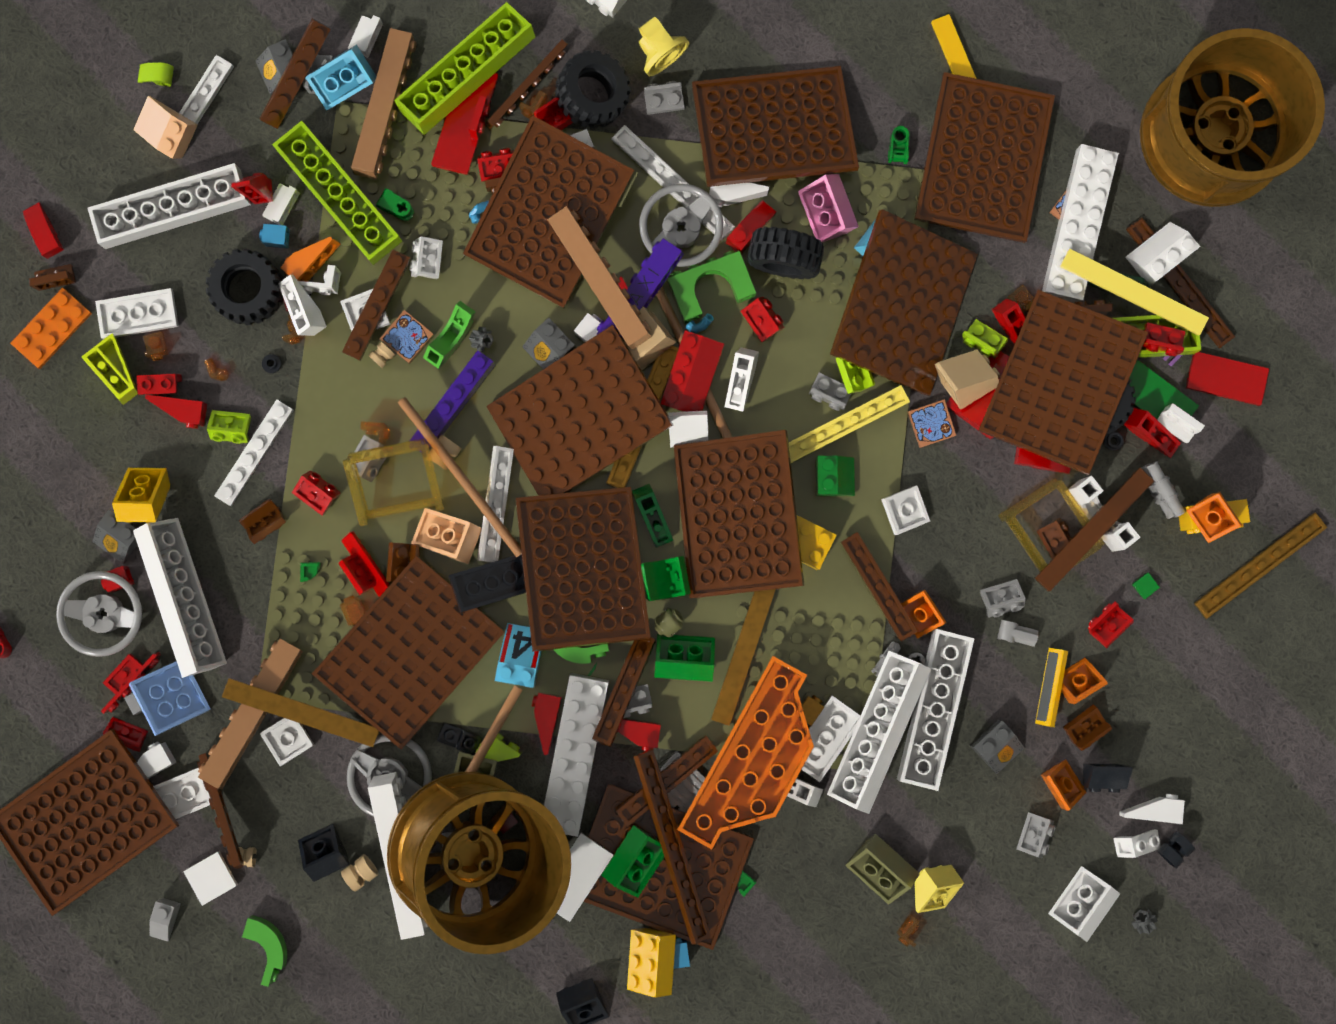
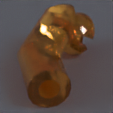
[204,358,229,381]

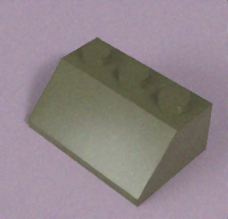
[845,834,919,905]

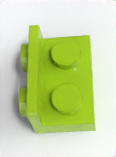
[962,319,1008,359]
[835,357,875,394]
[207,410,251,444]

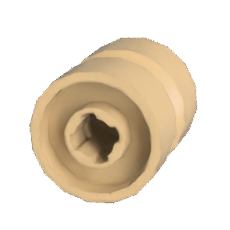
[426,434,462,470]
[341,854,379,892]

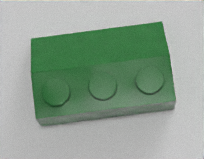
[654,634,715,682]
[601,825,664,898]

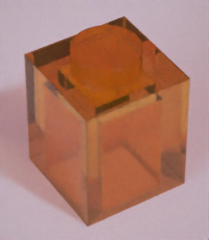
[340,595,366,627]

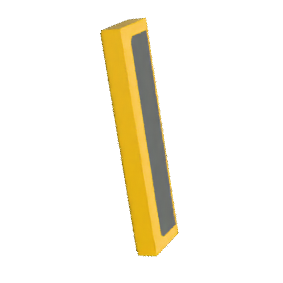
[1035,648,1068,728]

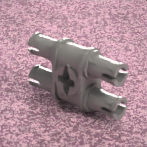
[1141,461,1186,519]

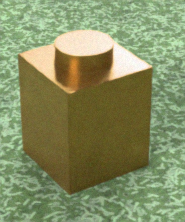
[802,695,824,726]

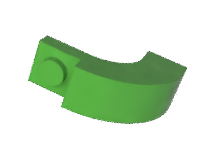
[423,301,475,369]
[553,643,610,664]
[242,915,287,987]

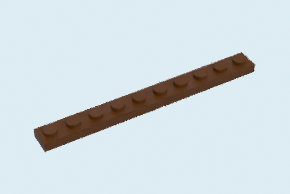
[634,749,711,944]

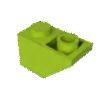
[475,733,522,762]

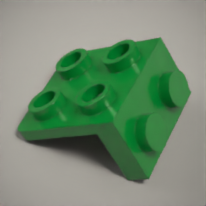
[641,556,691,601]

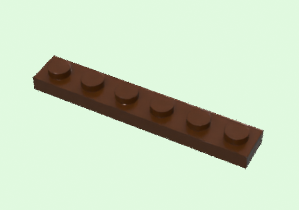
[260,18,331,129]
[485,39,568,130]
[342,249,411,361]
[840,532,918,641]
[592,638,656,747]
[615,735,718,826]
[197,753,245,869]

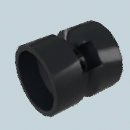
[1157,831,1195,869]

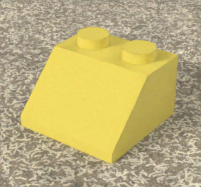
[915,865,964,913]

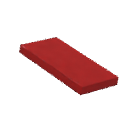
[1186,352,1269,406]

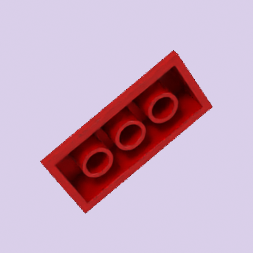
[661,330,725,412]

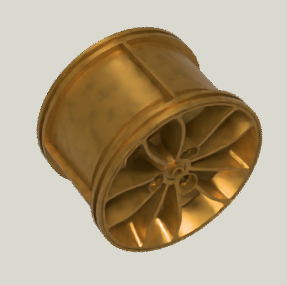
[1140,28,1325,207]
[387,772,571,954]

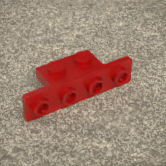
[338,531,390,597]
[101,652,161,714]

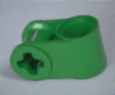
[888,126,909,165]
[375,188,414,221]

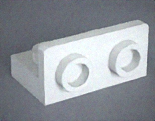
[410,236,443,279]
[1157,404,1205,443]

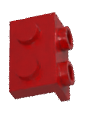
[534,98,573,130]
[1088,601,1134,648]

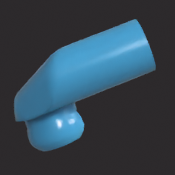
[469,201,489,224]
[686,314,714,333]

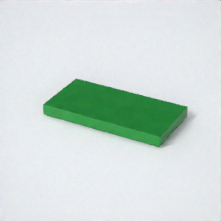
[1129,360,1199,419]

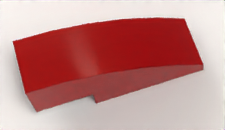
[23,202,64,259]
[1014,447,1070,474]

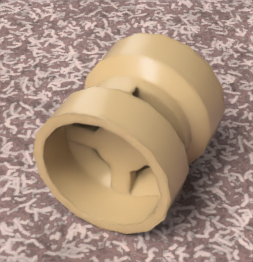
[368,342,395,369]
[239,847,257,867]

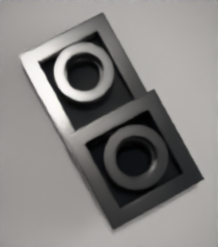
[436,722,482,755]

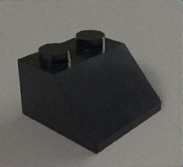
[1083,764,1132,793]
[298,824,349,882]
[556,978,609,1024]

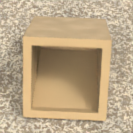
[624,307,676,371]
[935,349,1000,410]

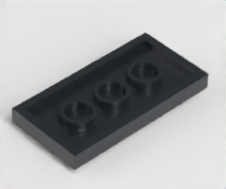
[449,554,526,613]

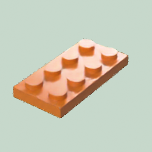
[10,287,92,369]

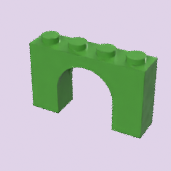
[668,250,756,324]

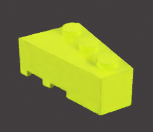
[82,333,138,405]

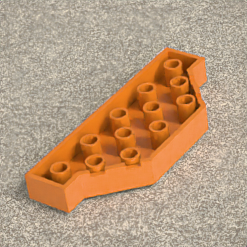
[677,656,814,850]

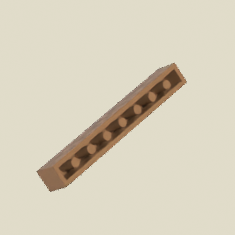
[351,28,416,180]
[547,206,652,350]
[198,639,304,789]

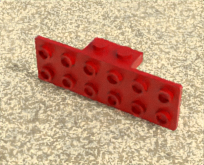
[431,73,498,175]

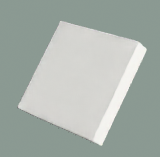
[668,411,708,448]
[183,851,238,906]

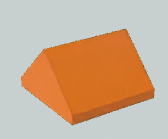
[1186,492,1242,543]
[901,590,946,639]
[1061,658,1108,704]
[1041,759,1087,811]

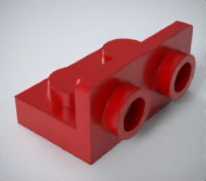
[477,148,514,182]
[741,297,785,342]
[1143,322,1186,356]
[137,374,182,395]
[292,471,340,515]

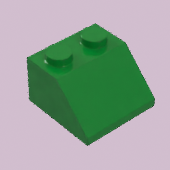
[816,456,855,496]

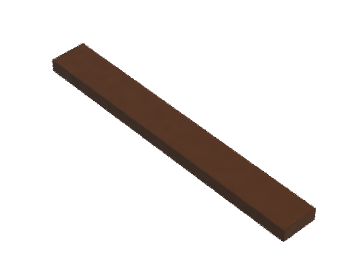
[1126,218,1235,348]
[1035,468,1154,592]

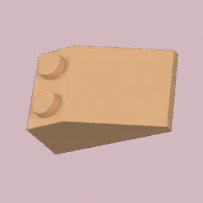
[134,96,198,159]
[411,508,482,564]

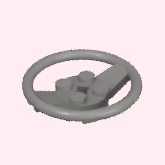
[639,184,723,267]
[56,571,142,657]
[347,734,432,817]

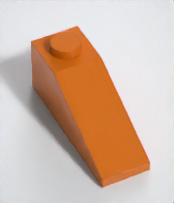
[280,237,341,282]

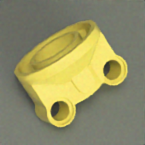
[639,17,689,76]

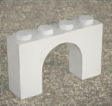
[1064,475,1141,552]

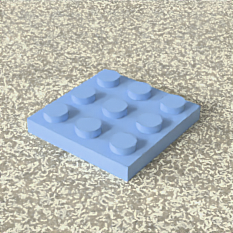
[129,661,210,736]

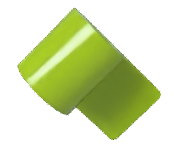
[138,63,174,87]

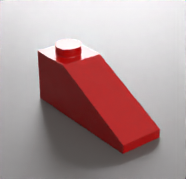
[231,173,273,204]
[726,200,777,254]
[992,298,1026,345]
[145,395,207,429]
[1123,408,1181,458]
[532,692,562,755]
[618,719,661,751]

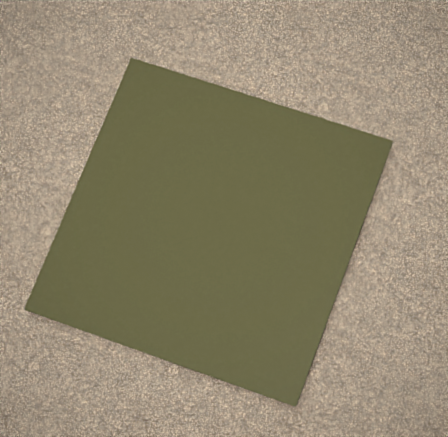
[260,102,928,770]

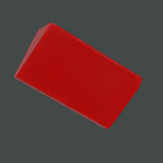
[103,717,148,752]

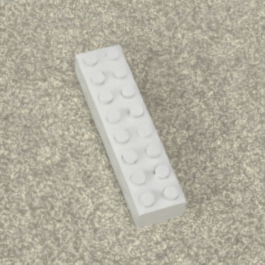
[1042,144,1119,303]
[88,163,251,249]
[133,518,227,678]
[897,629,974,791]
[827,651,931,814]
[544,673,609,837]
[368,772,429,940]

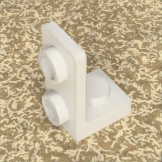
[298,265,341,295]
[1114,829,1161,858]

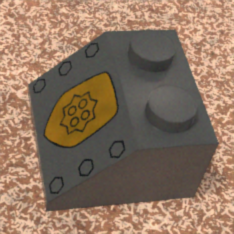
[256,39,293,95]
[522,318,576,369]
[93,509,139,564]
[970,720,1024,774]

